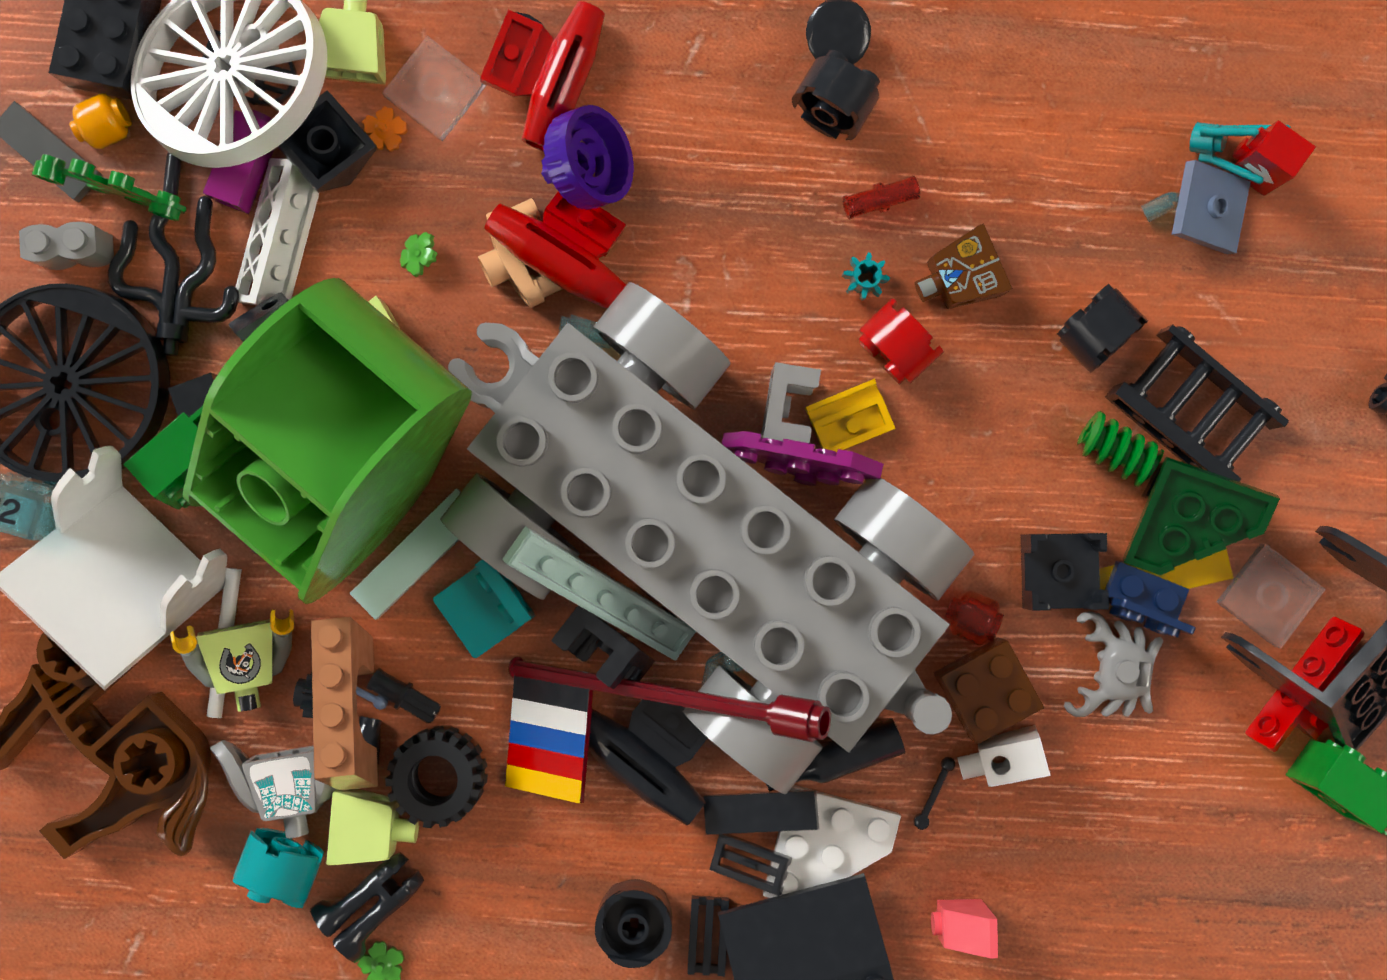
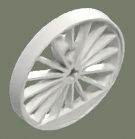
[131,0,327,168]

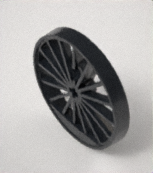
[0,284,170,484]

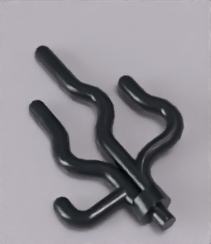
[107,152,239,356]

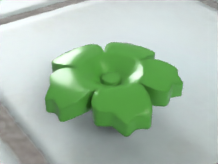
[400,232,438,277]
[357,941,405,980]

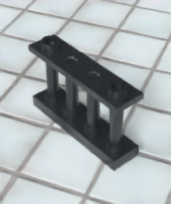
[1105,324,1289,482]

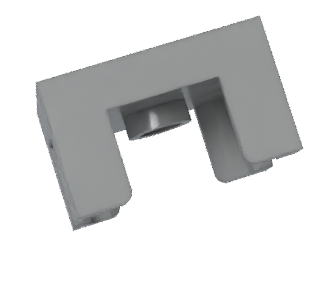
[761,362,821,443]

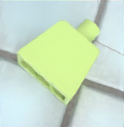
[319,0,386,85]
[326,789,419,865]

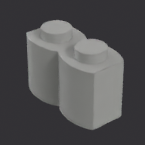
[19,222,114,270]

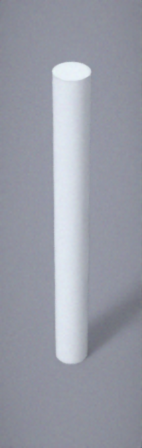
[206,568,242,718]

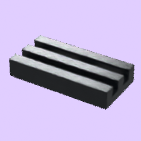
[709,834,792,896]
[687,895,729,977]

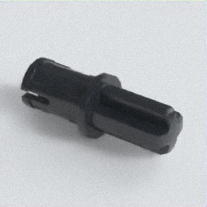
[366,668,441,723]

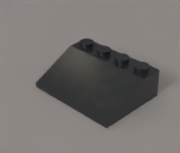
[718,873,894,980]

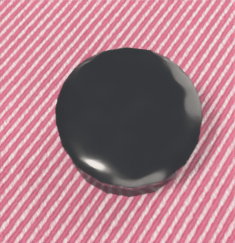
[806,0,871,65]

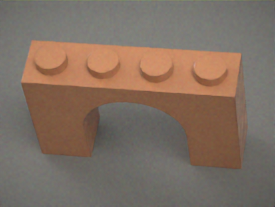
[311,617,378,790]

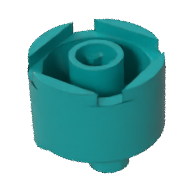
[233,828,324,908]

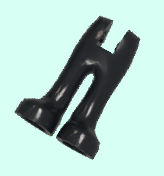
[310,852,424,963]

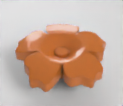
[362,106,408,152]

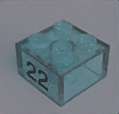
[0,472,56,540]

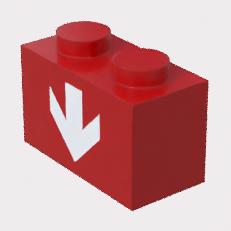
[1230,120,1316,196]

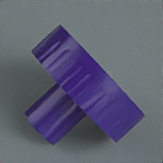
[541,105,634,210]

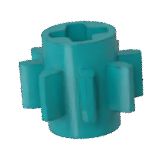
[842,252,890,301]

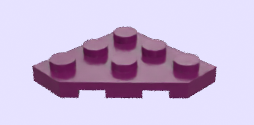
[722,431,884,486]

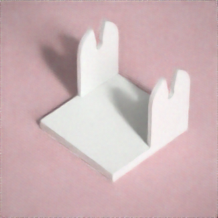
[0,446,228,690]

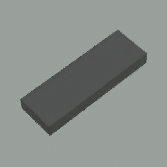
[0,101,103,203]

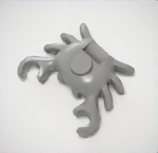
[1064,611,1164,717]

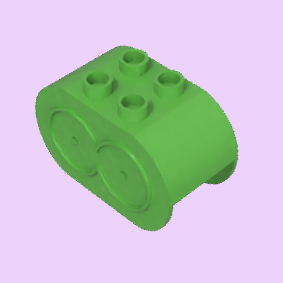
[183,278,472,604]

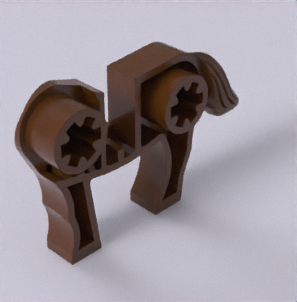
[0,632,211,859]

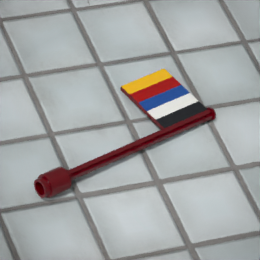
[505,657,831,804]

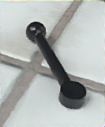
[914,757,956,830]

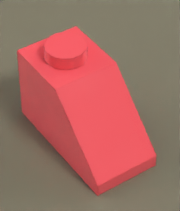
[931,899,998,959]

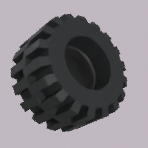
[385,726,488,828]

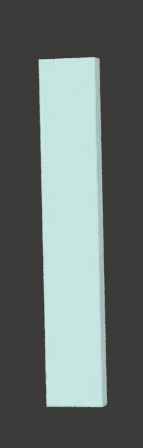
[502,526,696,661]

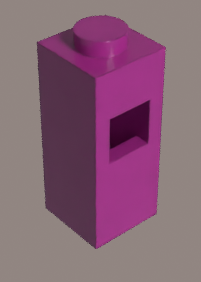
[203,109,274,214]

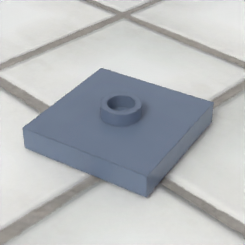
[1171,160,1251,254]

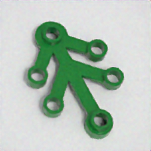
[32,154,187,221]

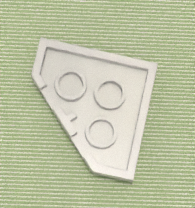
[763,785,901,898]

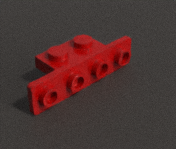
[1245,617,1365,752]

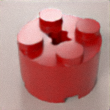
[858,298,944,385]

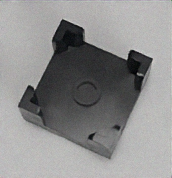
[1020,533,1109,611]
[551,605,655,697]

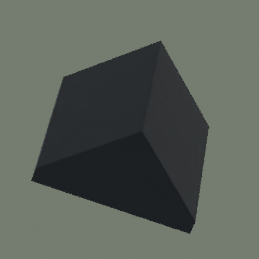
[278,90,377,193]

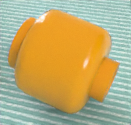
[70,93,132,149]

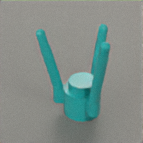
[1189,122,1291,184]

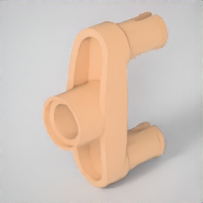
[478,198,562,308]

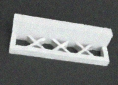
[236,158,320,306]

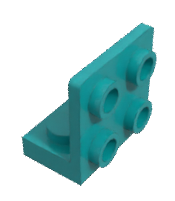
[433,559,536,658]

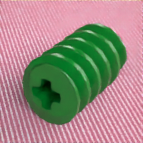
[1077,411,1164,487]

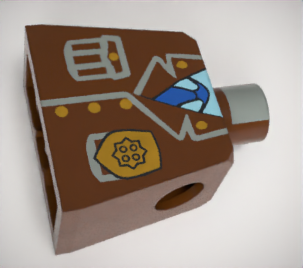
[915,223,1013,309]

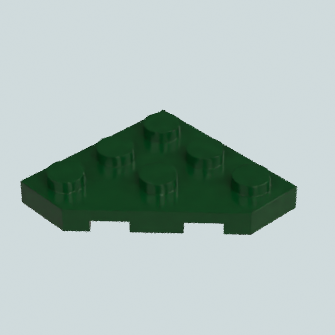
[1123,457,1280,575]

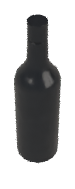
[766,718,906,792]

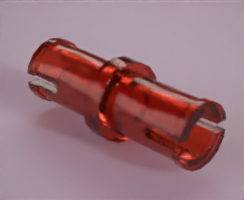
[842,176,920,220]

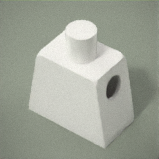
[957,725,1051,787]

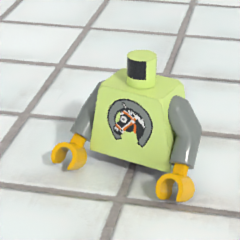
[170,609,294,712]

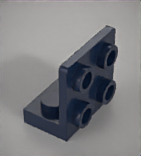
[1105,561,1196,638]

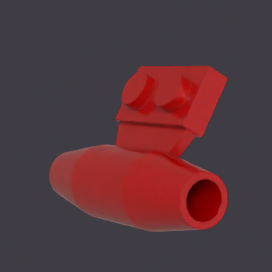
[480,1,605,151]
[484,191,627,309]

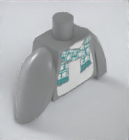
[210,740,336,838]

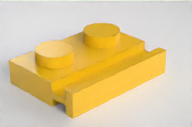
[805,379,896,452]

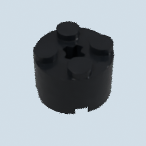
[792,50,880,140]
[1057,284,1148,373]
[595,879,673,968]

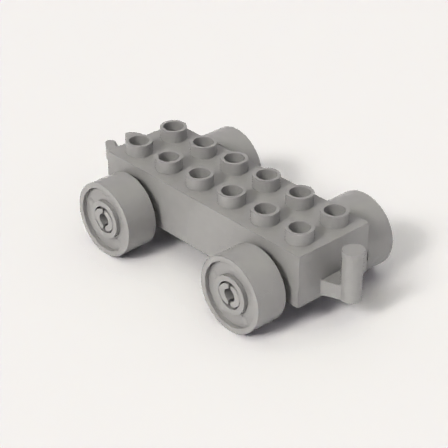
[440,282,974,794]

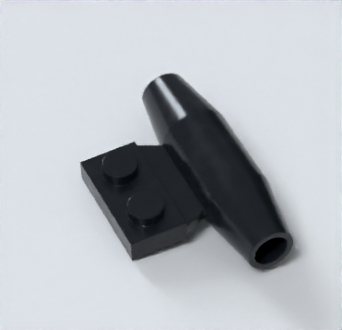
[588,683,708,826]

